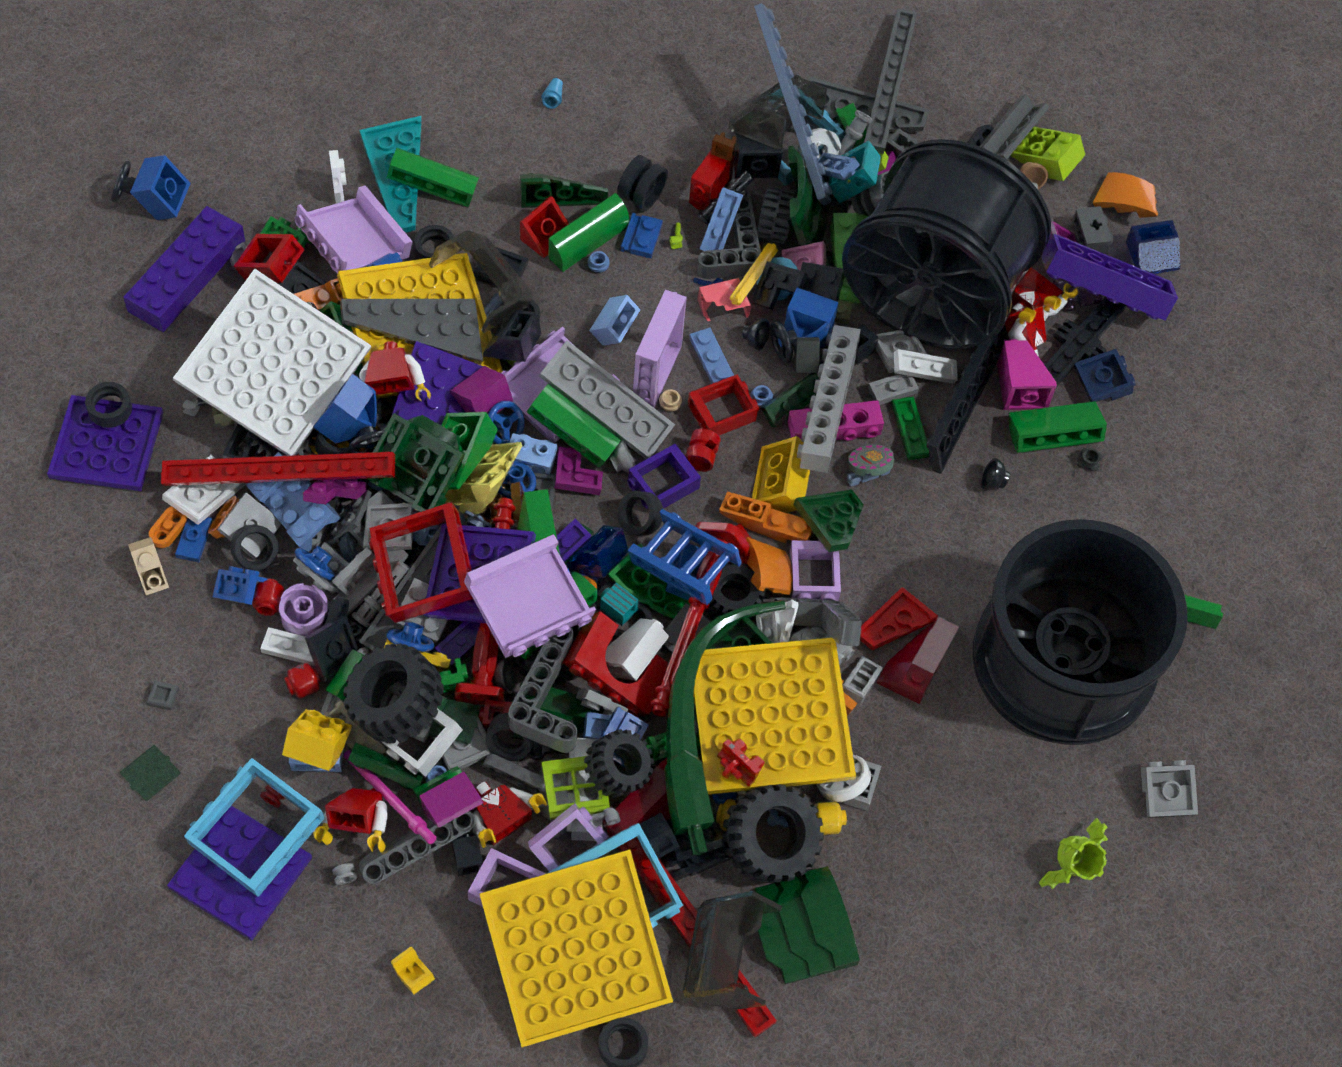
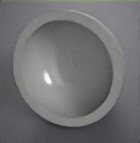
[610,441,636,473]

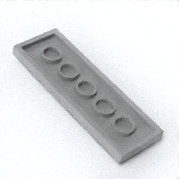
[539,340,675,459]

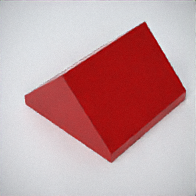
[520,196,569,258]

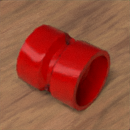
[685,428,721,472]

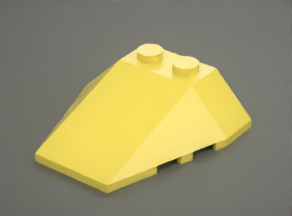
[445,442,522,514]

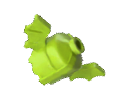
[1039,818,1108,889]

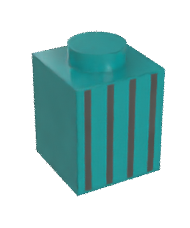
[600,583,638,626]

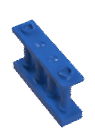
[628,509,742,605]

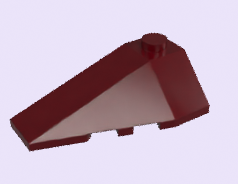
[876,617,959,704]
[602,758,671,835]

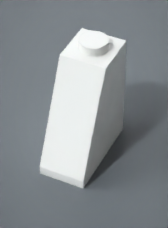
[605,618,669,681]

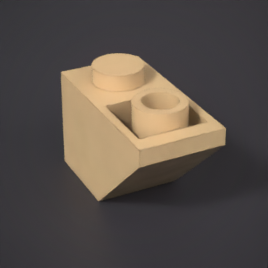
[128,537,169,595]

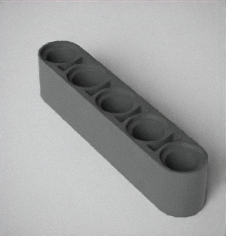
[359,811,475,884]

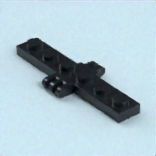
[1045,296,1126,388]

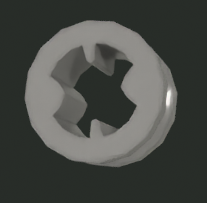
[332,863,357,885]

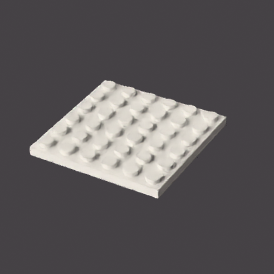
[173,269,371,456]

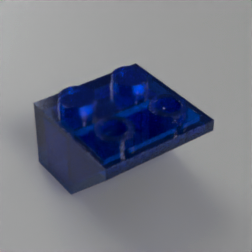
[1126,220,1181,274]
[566,525,628,578]

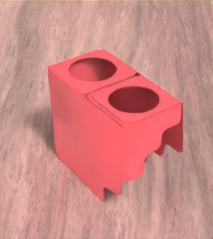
[697,278,751,321]

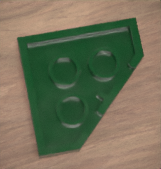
[793,489,864,552]

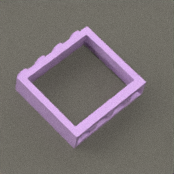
[633,290,687,408]

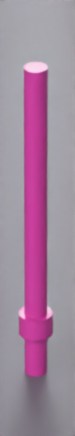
[343,750,436,844]

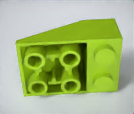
[1010,127,1085,181]

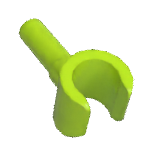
[669,222,683,249]

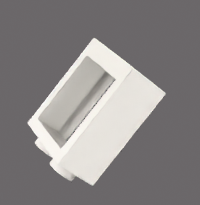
[382,708,463,777]

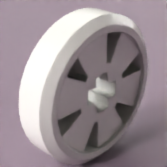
[817,755,871,802]

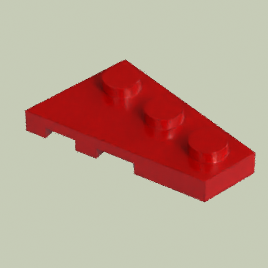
[860,587,938,651]

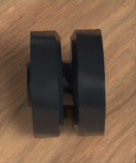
[617,155,668,211]

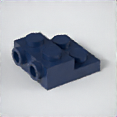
[1074,349,1136,402]

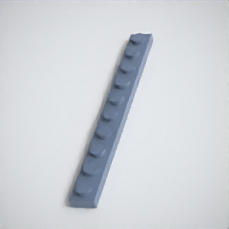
[754,3,832,205]

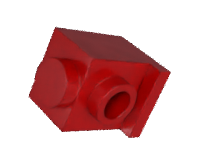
[479,700,513,732]

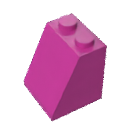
[997,339,1057,410]

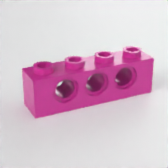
[788,400,884,441]

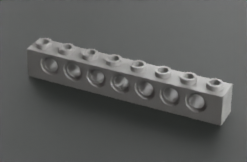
[797,325,861,473]

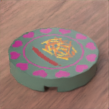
[848,444,894,476]

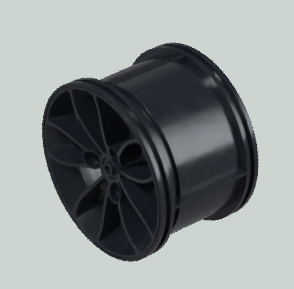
[842,139,1051,349]
[972,519,1188,745]

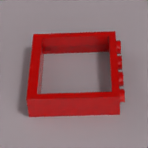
[369,502,473,623]

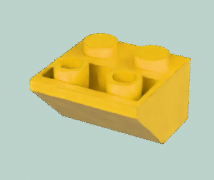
[282,709,352,771]

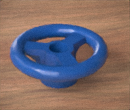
[488,401,525,444]
[498,461,536,499]
[295,546,335,580]
[386,622,434,652]

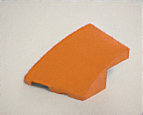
[1093,172,1158,218]
[746,537,792,595]

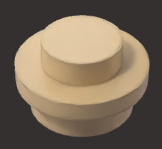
[659,389,682,411]

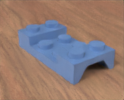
[246,452,341,552]

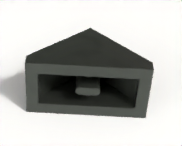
[793,337,820,373]

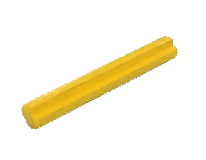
[730,243,778,305]

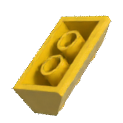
[752,436,810,513]

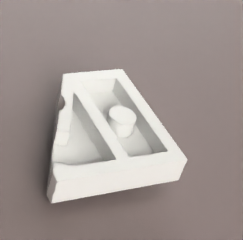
[756,600,798,643]

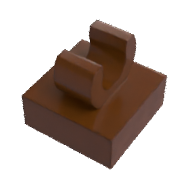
[711,132,736,162]

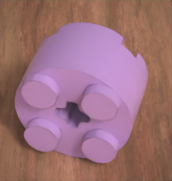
[279,583,329,637]

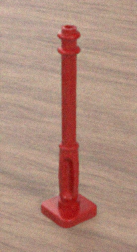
[455,498,516,705]
[650,522,750,717]

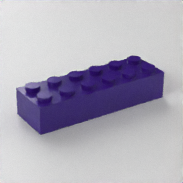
[124,206,245,333]
[1042,233,1178,321]

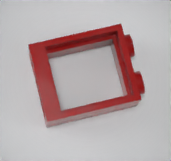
[689,150,735,210]
[233,234,305,283]
[688,374,759,435]

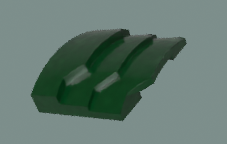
[788,145,827,246]
[365,413,465,512]
[751,866,860,985]

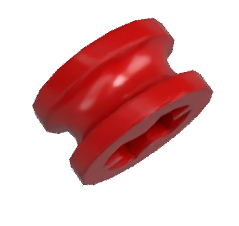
[260,784,285,807]

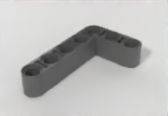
[697,178,761,279]
[774,597,862,646]
[508,628,577,753]

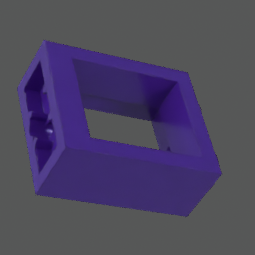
[627,444,701,509]

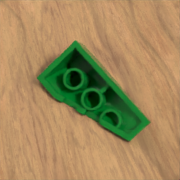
[441,412,498,490]
[517,489,560,555]
[607,543,705,620]

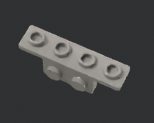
[332,547,408,617]

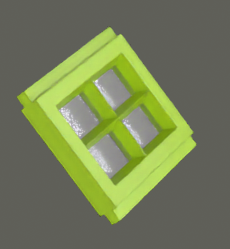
[541,756,610,820]

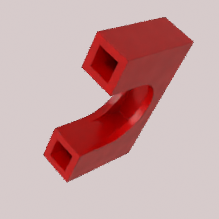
[563,611,669,718]

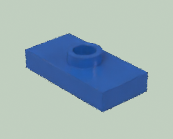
[175,517,213,563]

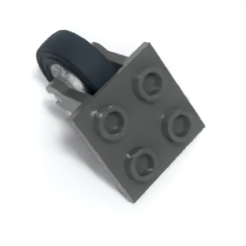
[327,490,375,563]

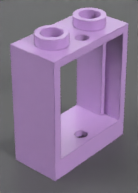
[790,540,841,601]
[528,803,608,871]
[468,848,546,907]

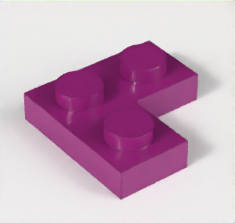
[554,447,603,495]
[303,479,366,505]

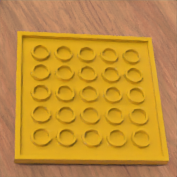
[337,253,503,399]
[694,638,856,794]
[479,849,673,1047]

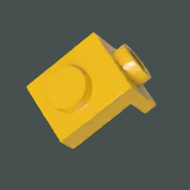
[391,947,435,994]

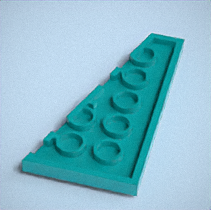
[359,116,422,233]

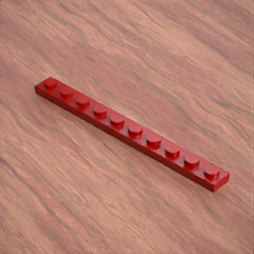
[161,452,395,486]
[607,830,777,1038]

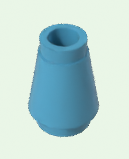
[541,78,563,109]

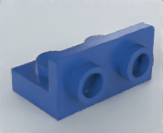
[213,566,267,605]

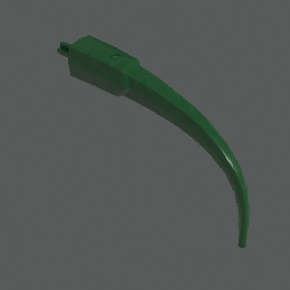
[664,600,786,855]

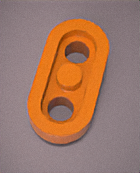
[208,496,239,539]
[149,506,188,548]

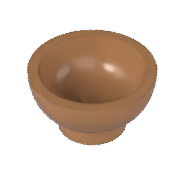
[1020,162,1048,189]

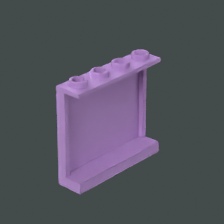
[295,186,412,274]
[501,327,620,443]
[464,534,596,658]

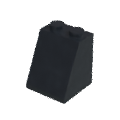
[731,122,783,179]

